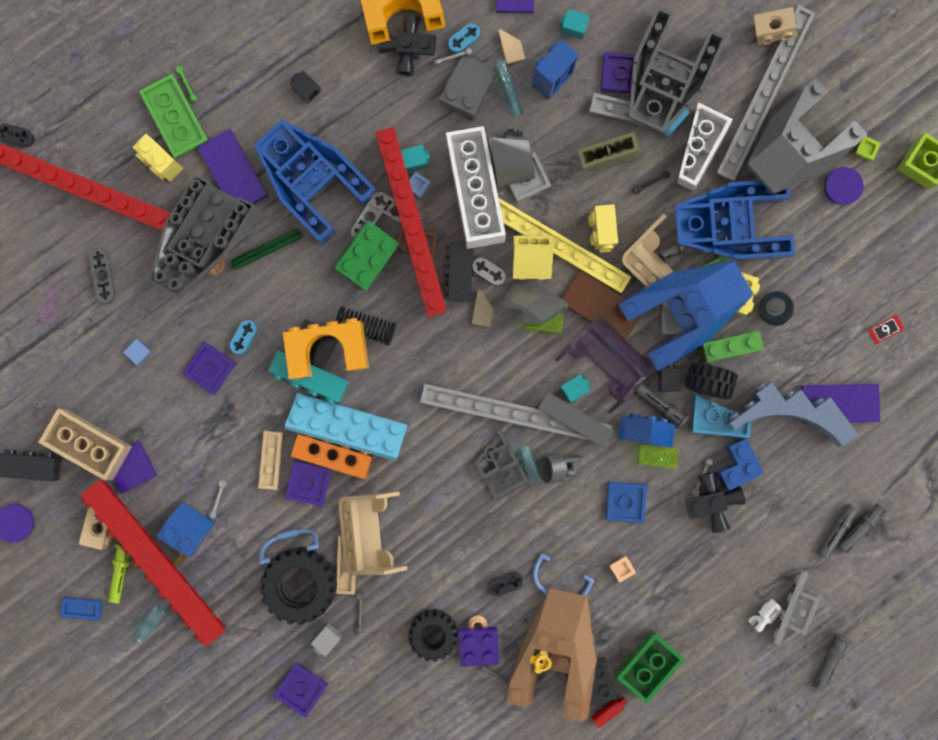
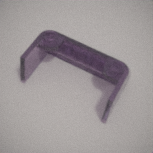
[554,317,651,414]

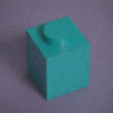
[559,9,590,40]
[401,144,430,172]
[560,374,591,403]

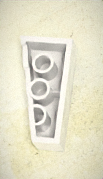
[677,102,733,192]

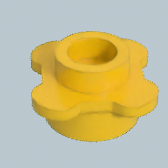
[530,650,552,674]

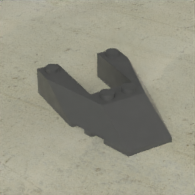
[628,6,728,133]
[747,78,868,194]

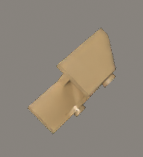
[622,214,674,308]
[338,492,407,575]

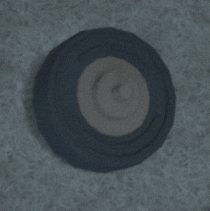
[758,291,794,326]

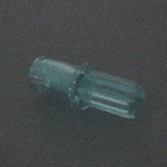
[518,445,541,484]
[134,605,165,642]

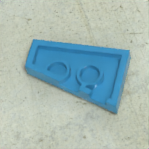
[691,394,752,438]

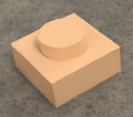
[609,555,636,583]

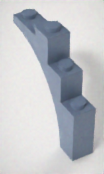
[726,382,858,447]

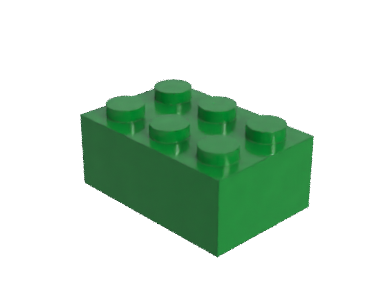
[332,220,399,290]
[614,630,685,704]

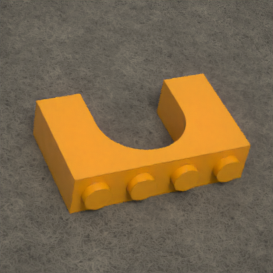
[361,0,446,45]
[283,318,369,380]

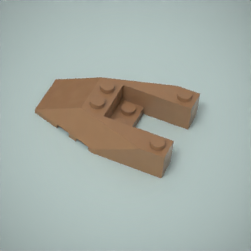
[507,588,597,722]

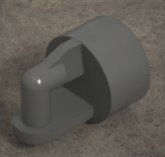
[538,453,581,484]

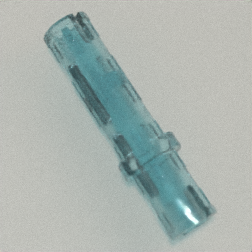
[494,59,524,117]

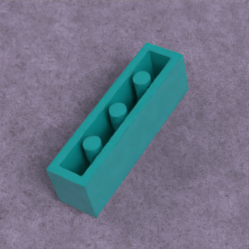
[268,350,350,405]

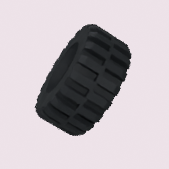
[260,547,337,625]

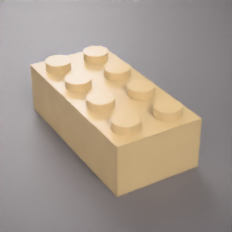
[38,408,132,481]

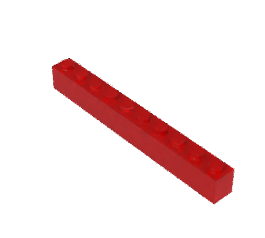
[375,127,447,319]
[0,143,171,231]
[81,479,226,646]

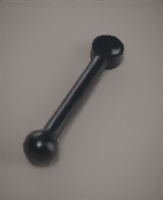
[634,171,670,194]

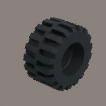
[684,362,738,400]
[408,609,458,662]

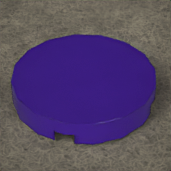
[824,167,864,205]
[0,504,35,543]

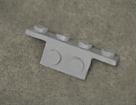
[773,571,820,645]

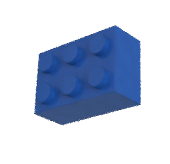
[532,39,579,100]

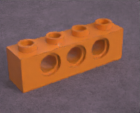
[291,434,373,479]

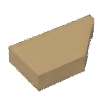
[498,30,525,65]

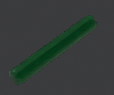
[231,229,302,270]

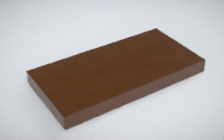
[562,270,643,343]

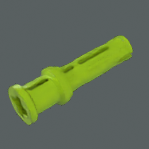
[107,543,130,603]

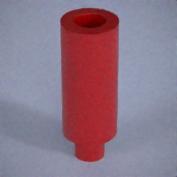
[591,696,628,729]

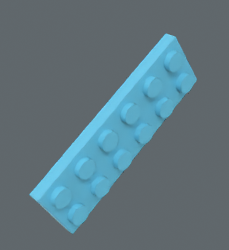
[285,393,407,461]

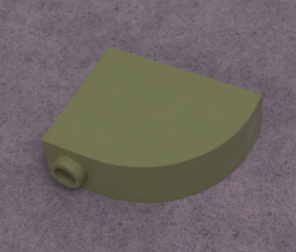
[578,132,644,171]

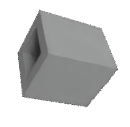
[311,623,343,657]

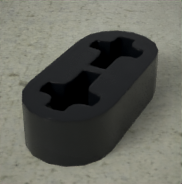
[0,124,35,147]
[487,571,523,596]

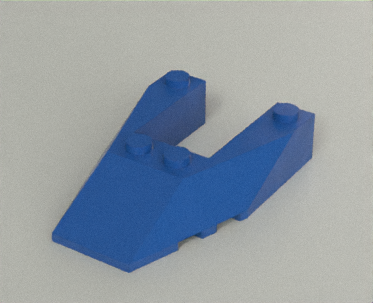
[254,119,377,245]
[674,180,795,260]
[619,260,754,371]

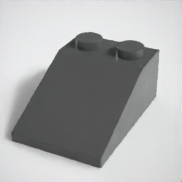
[440,55,498,121]

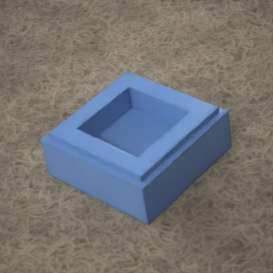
[409,171,431,198]
[123,339,152,366]

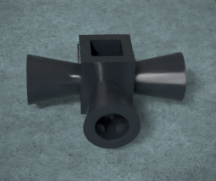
[378,14,437,77]
[684,472,745,533]

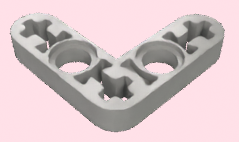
[351,192,401,238]

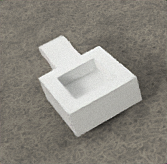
[748,599,783,632]

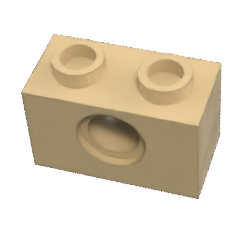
[754,7,797,45]
[79,508,113,550]

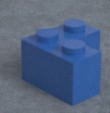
[618,413,675,447]
[717,438,764,490]

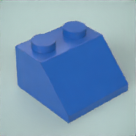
[156,502,215,558]

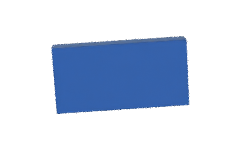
[60,597,103,621]

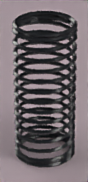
[335,306,396,346]

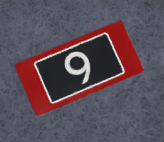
[868,315,904,344]

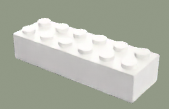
[446,126,506,249]

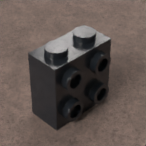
[565,657,617,706]

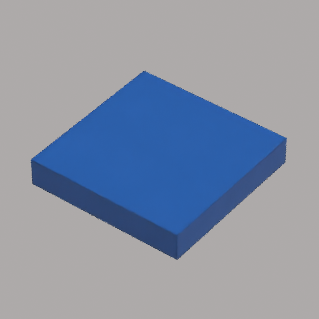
[605,481,647,523]

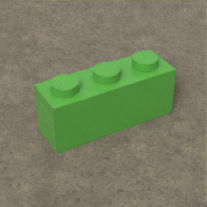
[699,331,764,363]

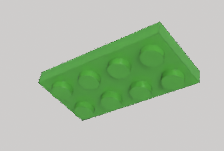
[139,73,209,159]

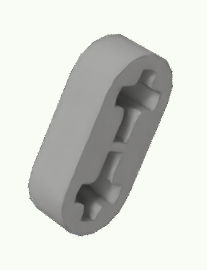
[473,258,506,286]

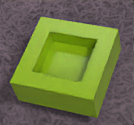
[854,136,881,162]

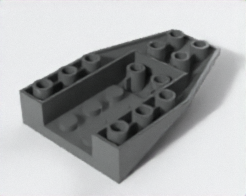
[149,175,263,299]

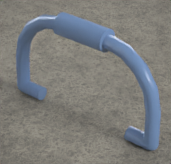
[259,529,319,565]
[532,553,594,596]

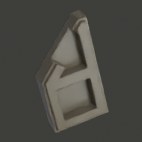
[471,289,494,328]

